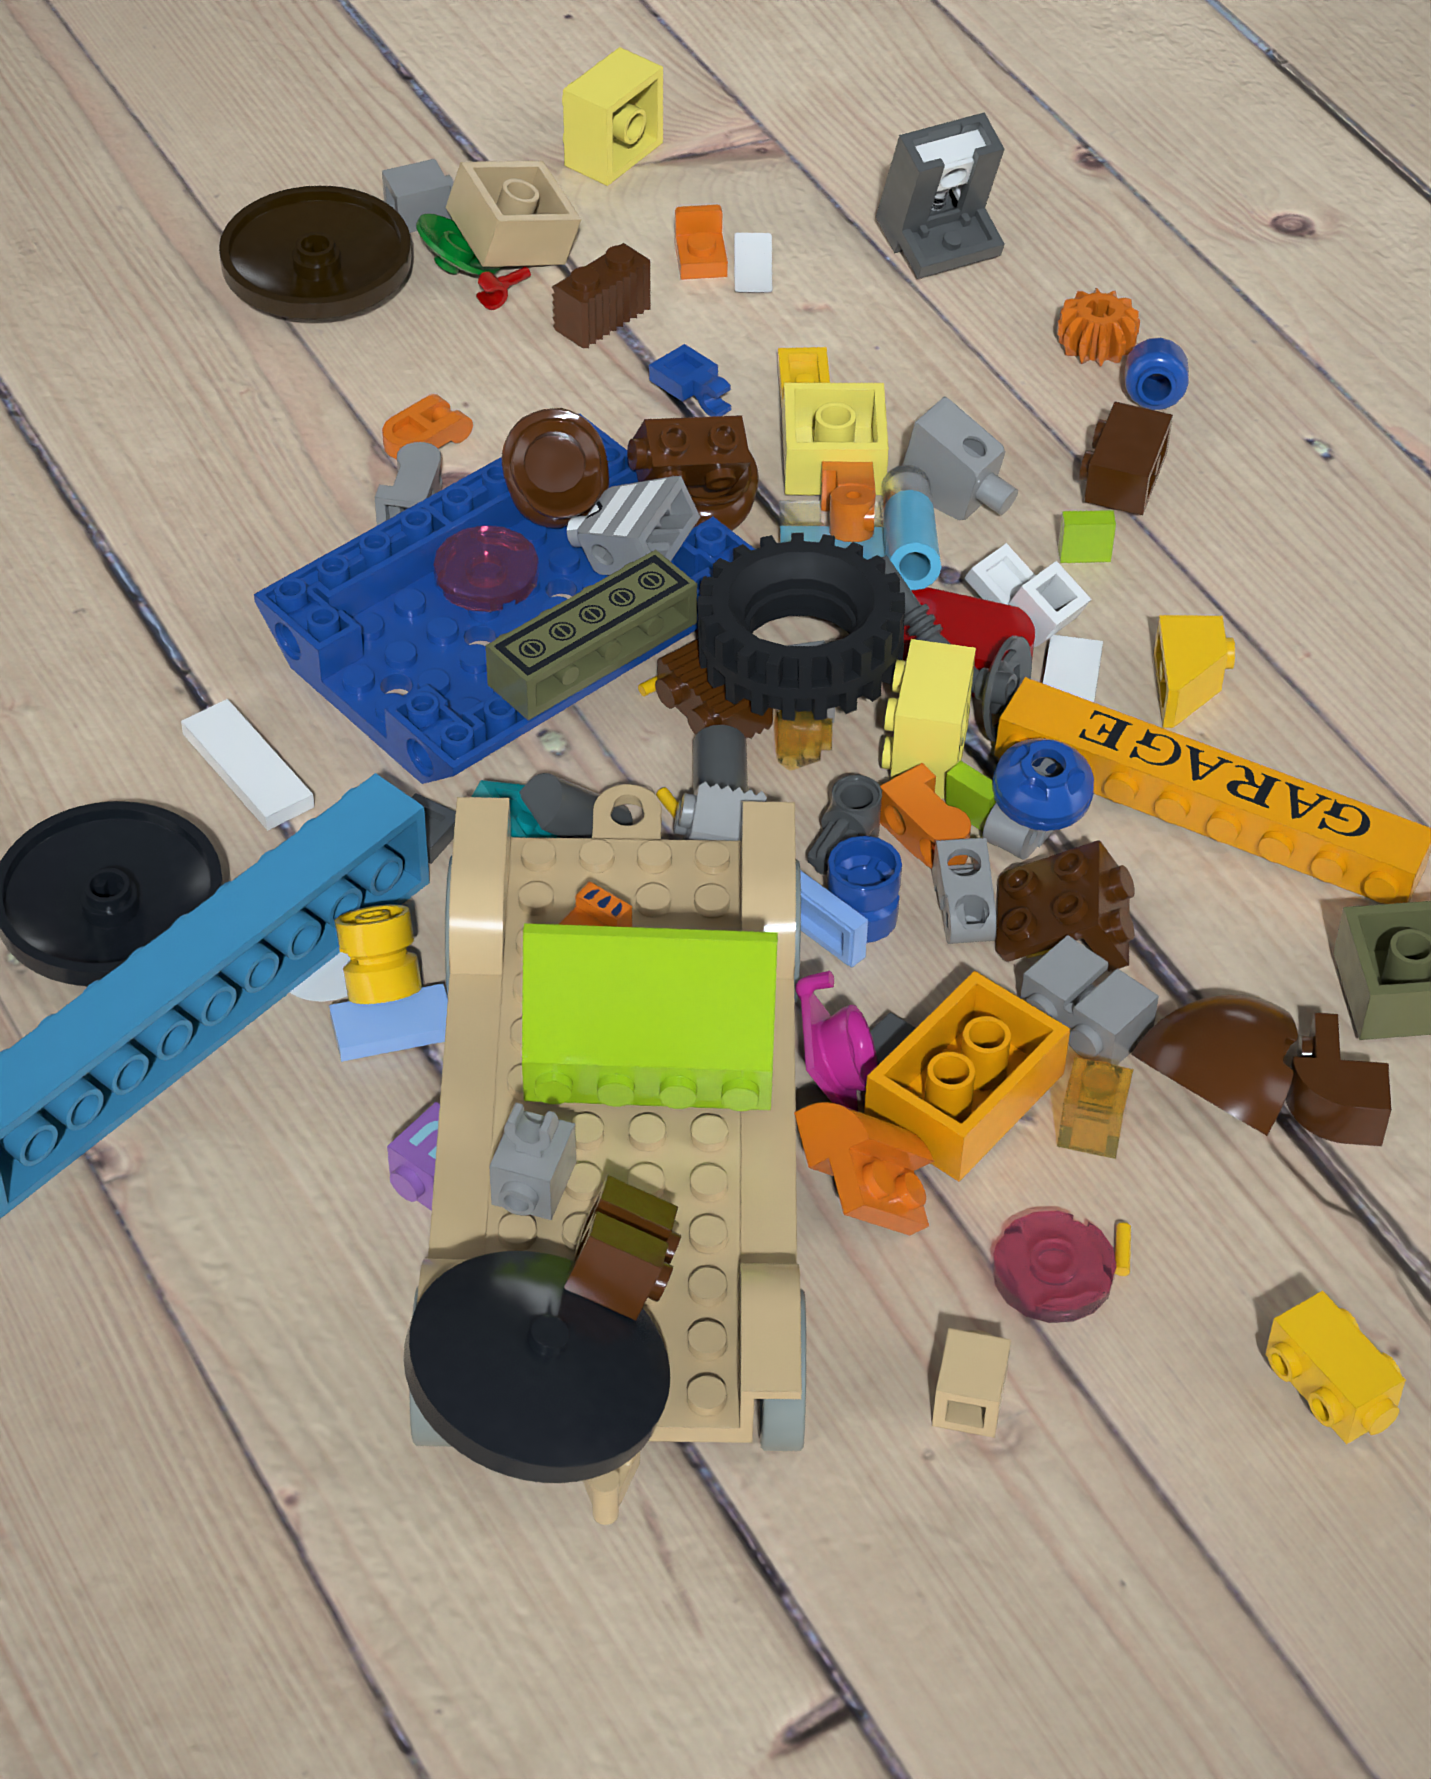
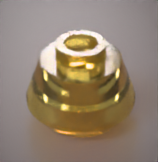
[777,710,833,771]

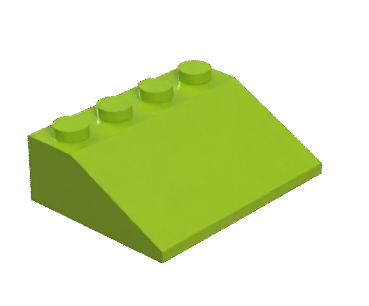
[522,923,778,1111]

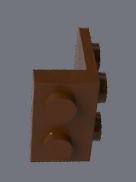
[996,840,1135,972]

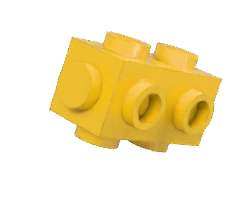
[1265,1290,1406,1445]

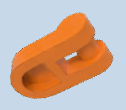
[382,394,473,459]

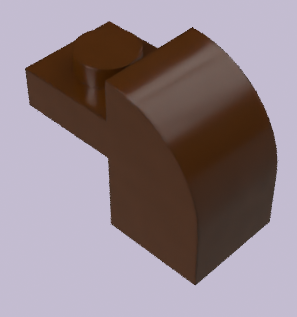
[1285,1012,1392,1146]

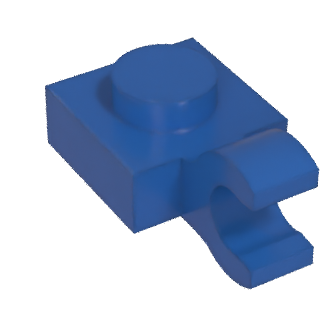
[649,344,731,417]

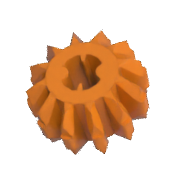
[1057,288,1140,367]

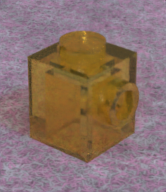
[1057,1057,1134,1159]

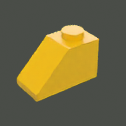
[1154,615,1235,728]

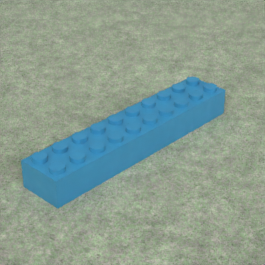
[0,773,430,1219]

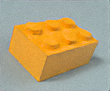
[864,970,1070,1182]

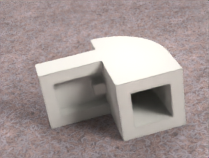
[964,543,1092,647]

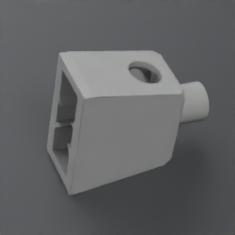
[897,396,1018,520]

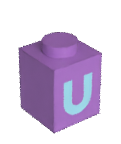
[387,1102,440,1211]

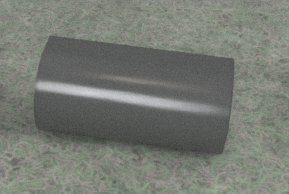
[693,725,748,794]
[519,773,633,839]

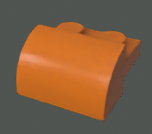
[794,1102,934,1236]

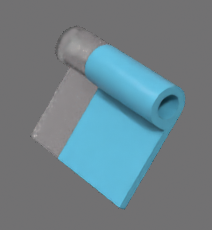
[779,465,941,590]

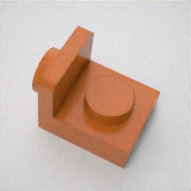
[675,204,728,280]

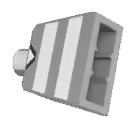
[567,476,700,575]

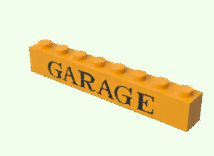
[994,677,1431,904]

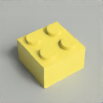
[562,47,663,186]
[782,383,889,496]
[882,639,976,800]

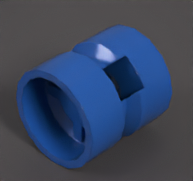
[827,836,902,943]

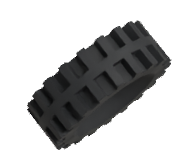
[698,532,905,721]

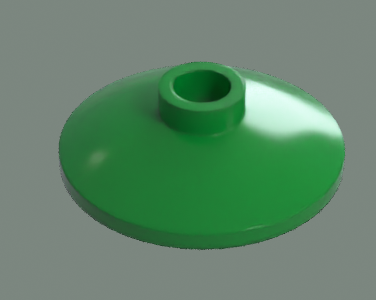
[416,214,501,275]

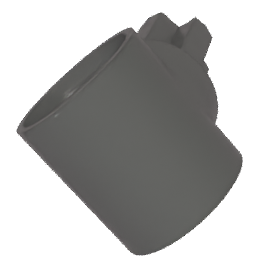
[807,775,882,875]

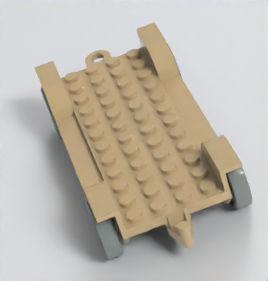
[409,784,806,1525]

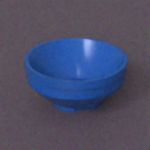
[992,738,1094,831]

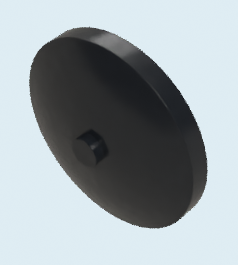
[0,801,223,987]
[403,1251,670,1483]

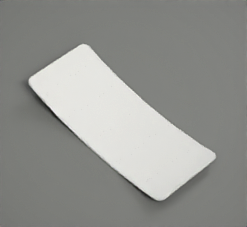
[734,233,772,292]

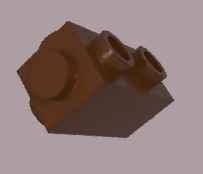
[627,415,751,490]

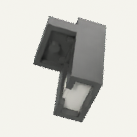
[876,112,1005,279]

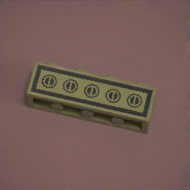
[486,549,697,721]

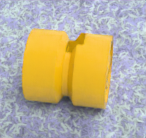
[334,905,422,1004]

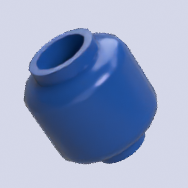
[1125,337,1189,410]

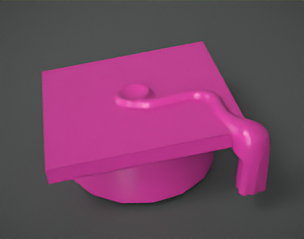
[795,971,878,1111]

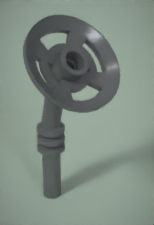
[882,555,1032,742]

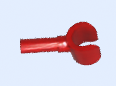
[476,267,531,310]

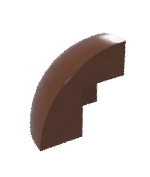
[1131,995,1298,1136]

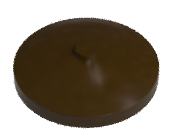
[219,186,412,319]

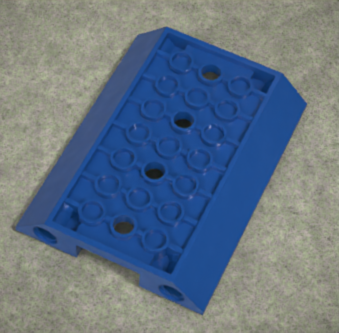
[254,414,755,784]

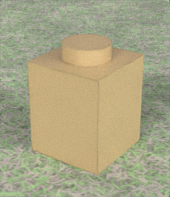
[932,1328,1011,1438]

